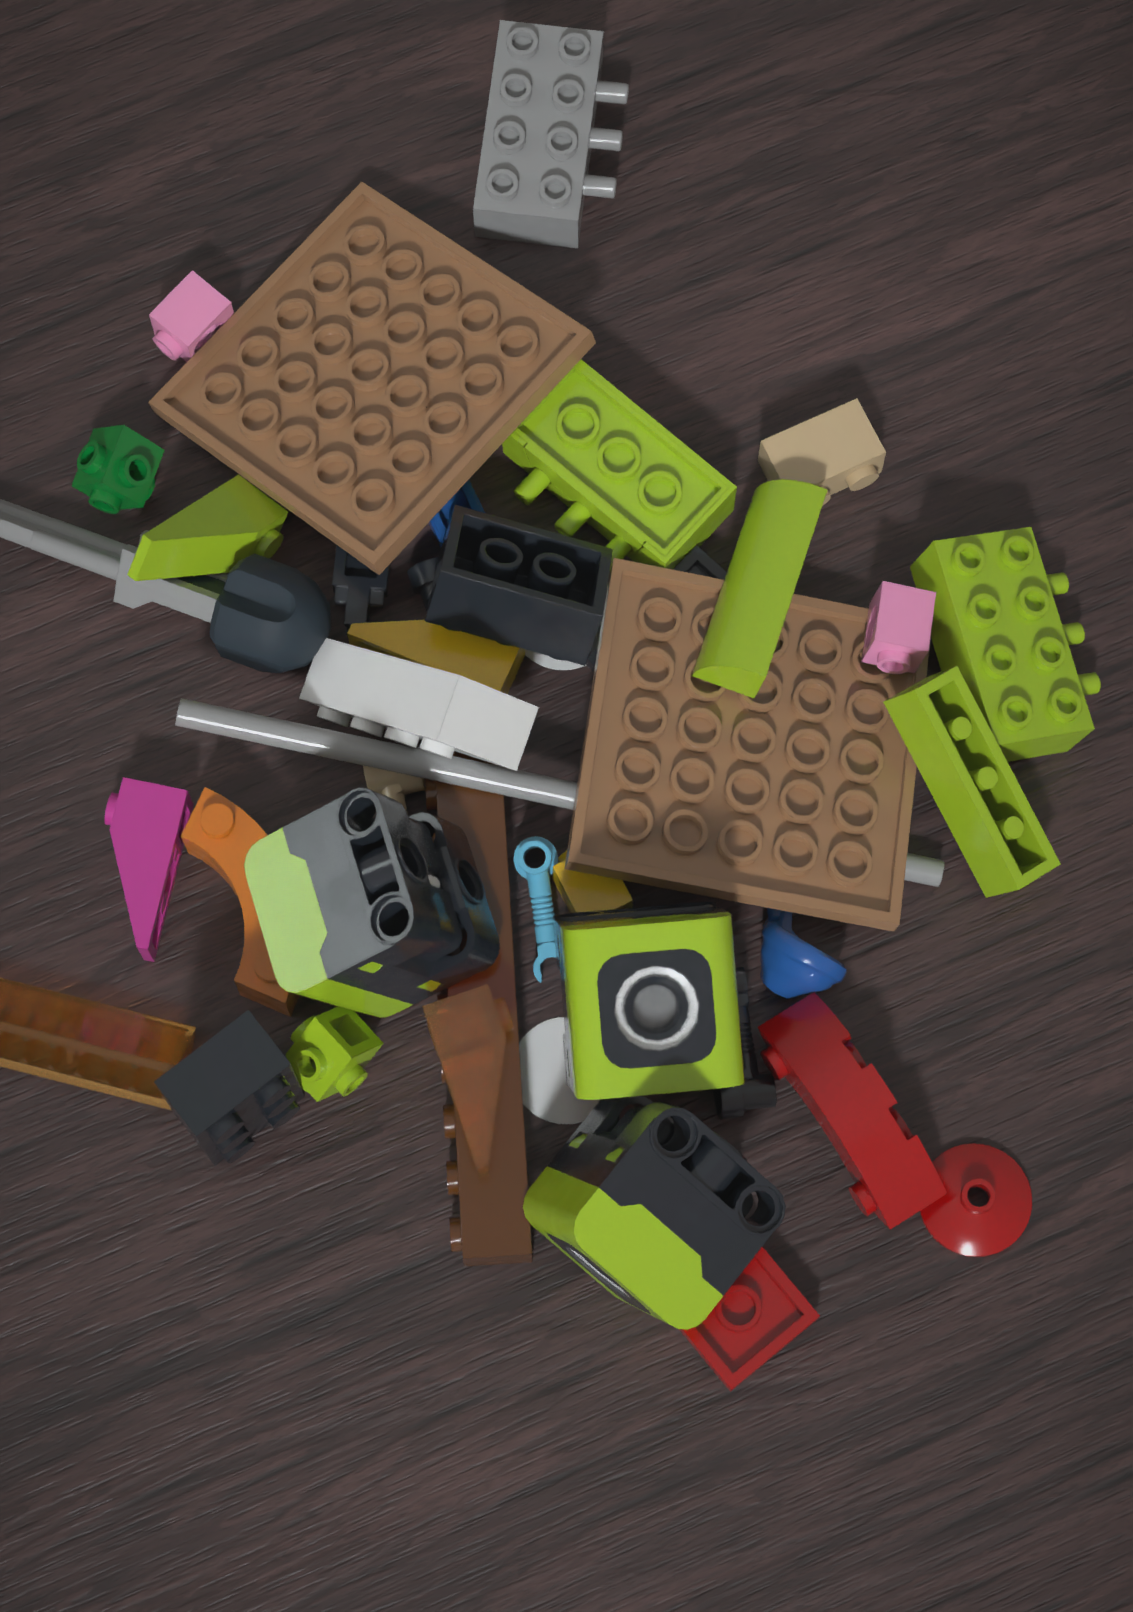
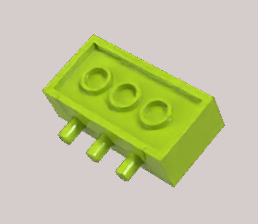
[502,359,737,569]
[910,527,1101,762]

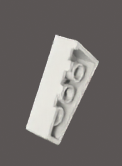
[299,638,539,771]

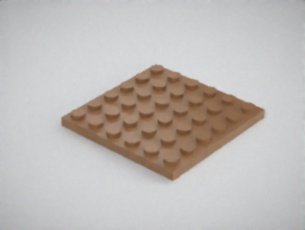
[148,182,596,575]
[564,558,931,932]

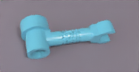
[514,836,558,983]

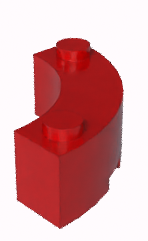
[758,992,947,1230]

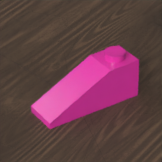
[105,777,194,962]

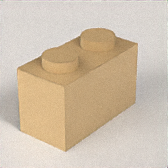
[758,398,886,506]

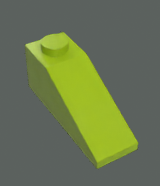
[127,474,288,581]

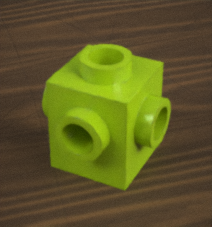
[285,1006,384,1102]

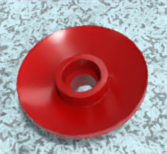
[920,1143,1032,1257]

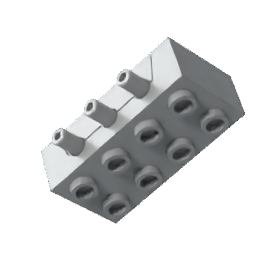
[473,20,629,248]

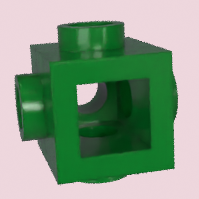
[71,425,165,514]

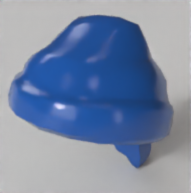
[760,908,847,999]

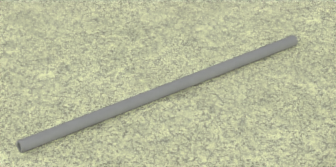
[175,698,944,887]

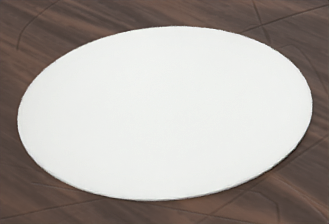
[519,1017,600,1124]

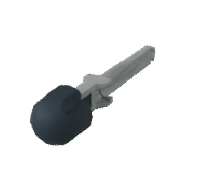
[0,499,332,673]

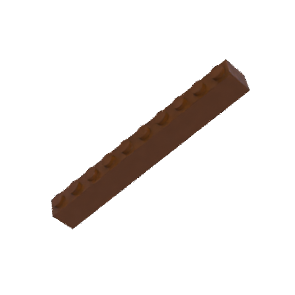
[425,751,532,1267]

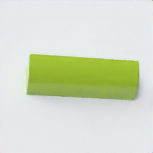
[692,479,828,698]

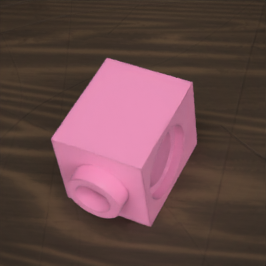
[149,270,234,362]
[861,581,936,674]

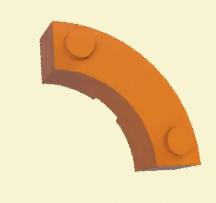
[181,787,299,1017]

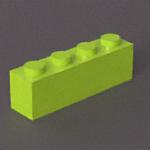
[883,666,1061,898]

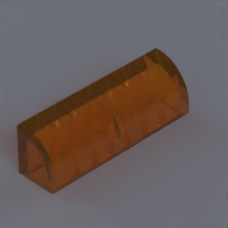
[0,978,196,1110]

